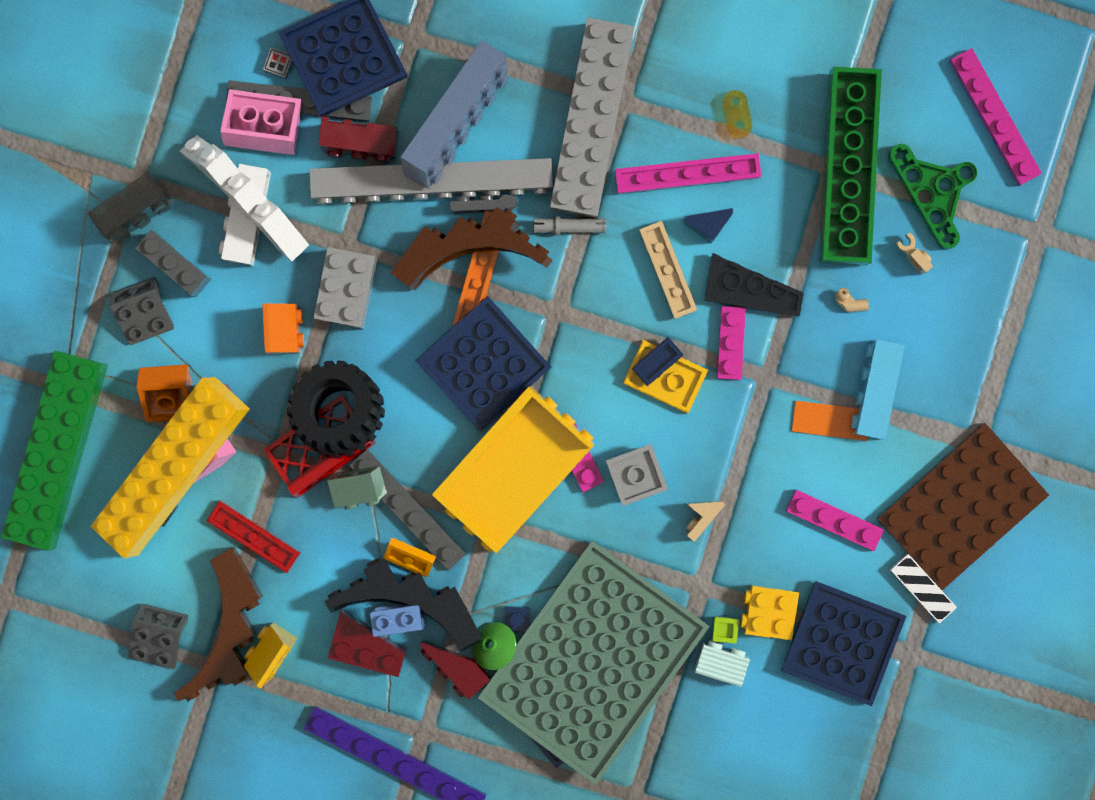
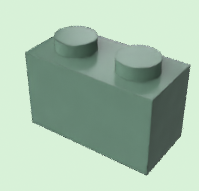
[327,466,387,510]

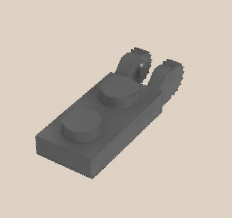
[450,194,518,214]

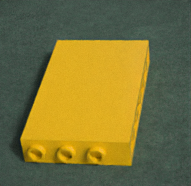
[432,386,595,553]

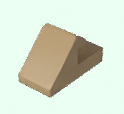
[685,501,725,542]

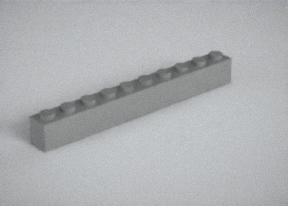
[310,158,553,205]

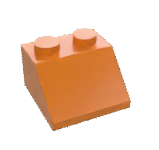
[262,303,305,355]
[136,364,193,422]

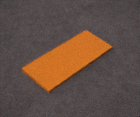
[792,401,868,441]

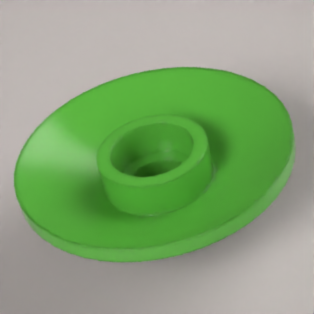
[472,622,516,671]

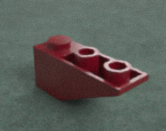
[420,640,491,700]

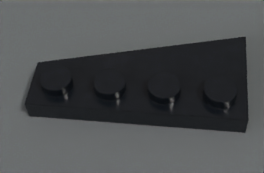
[704,253,804,317]

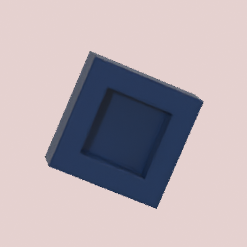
[505,606,530,632]

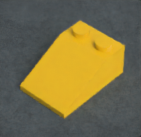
[244,623,298,688]

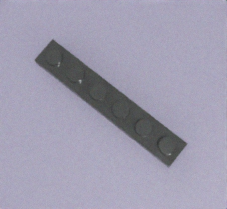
[226,80,372,122]
[350,449,466,571]

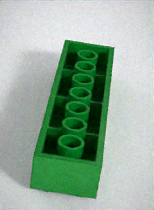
[819,66,882,266]
[1,350,108,551]

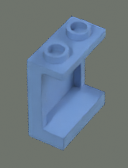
[370,604,426,637]

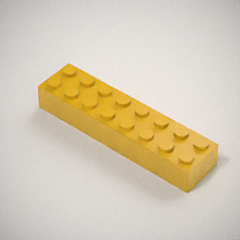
[90,377,250,559]

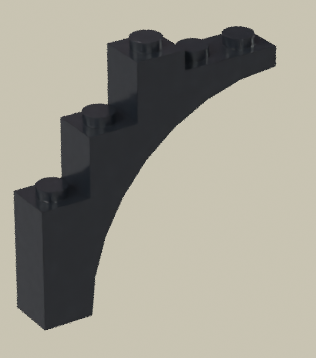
[324,558,483,652]

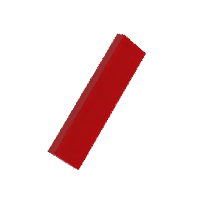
[206,500,301,573]

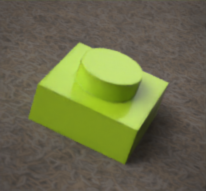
[712,616,739,644]

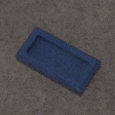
[631,337,684,386]

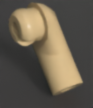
[835,288,869,312]

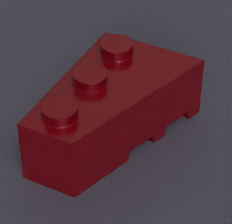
[319,116,398,162]
[328,608,407,677]

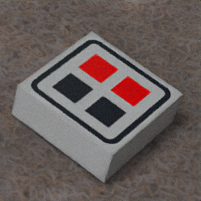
[263,47,292,79]

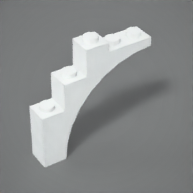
[180,135,309,261]

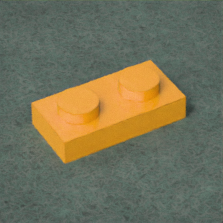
[383,538,436,577]

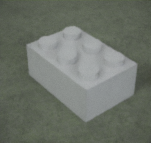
[314,247,378,329]

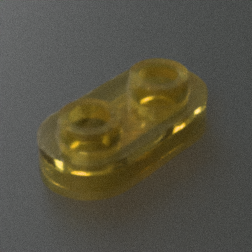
[723,90,752,139]

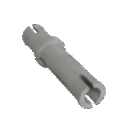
[533,216,606,235]

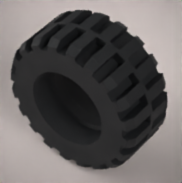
[287,360,385,458]

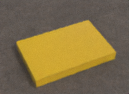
[623,340,708,414]

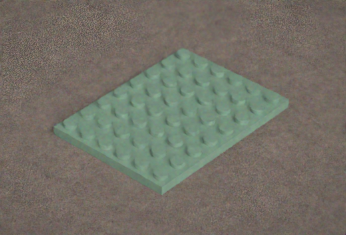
[478,541,710,785]

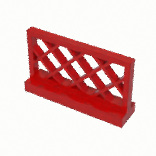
[263,395,376,498]

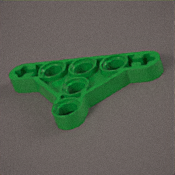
[888,144,978,250]

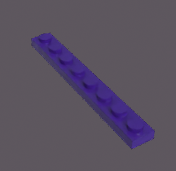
[304,706,487,800]

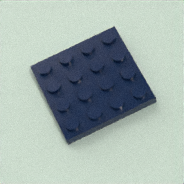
[278,0,408,118]
[415,295,551,432]
[781,581,907,706]

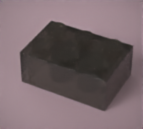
[87,172,174,243]

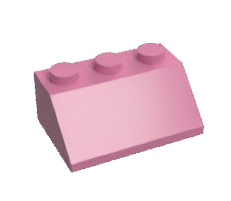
[220,89,301,155]

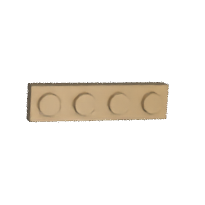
[639,221,697,319]

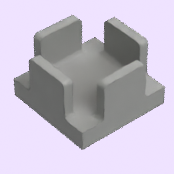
[605,444,668,506]

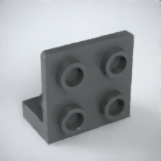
[110,277,174,345]
[128,603,188,669]

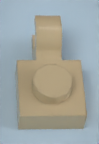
[896,233,933,275]

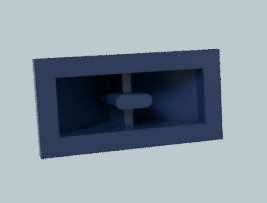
[683,208,733,243]

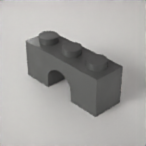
[136,230,211,297]

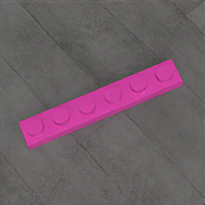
[949,48,1042,186]
[615,153,761,194]

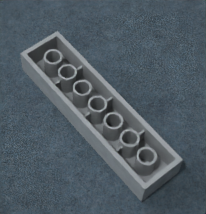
[550,17,635,219]

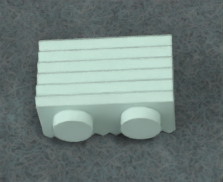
[694,640,750,687]

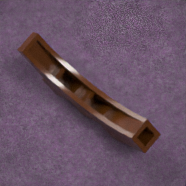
[391,207,553,290]
[174,547,263,702]

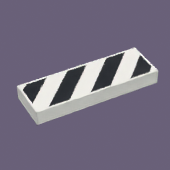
[889,554,957,624]

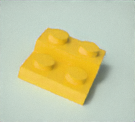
[740,585,799,640]

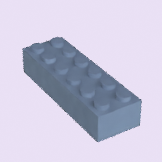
[400,41,509,189]

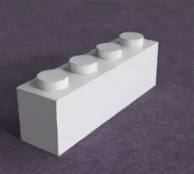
[219,164,271,266]

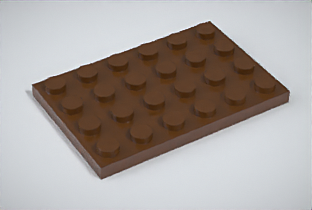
[876,423,1049,591]

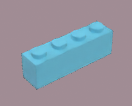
[851,339,905,440]

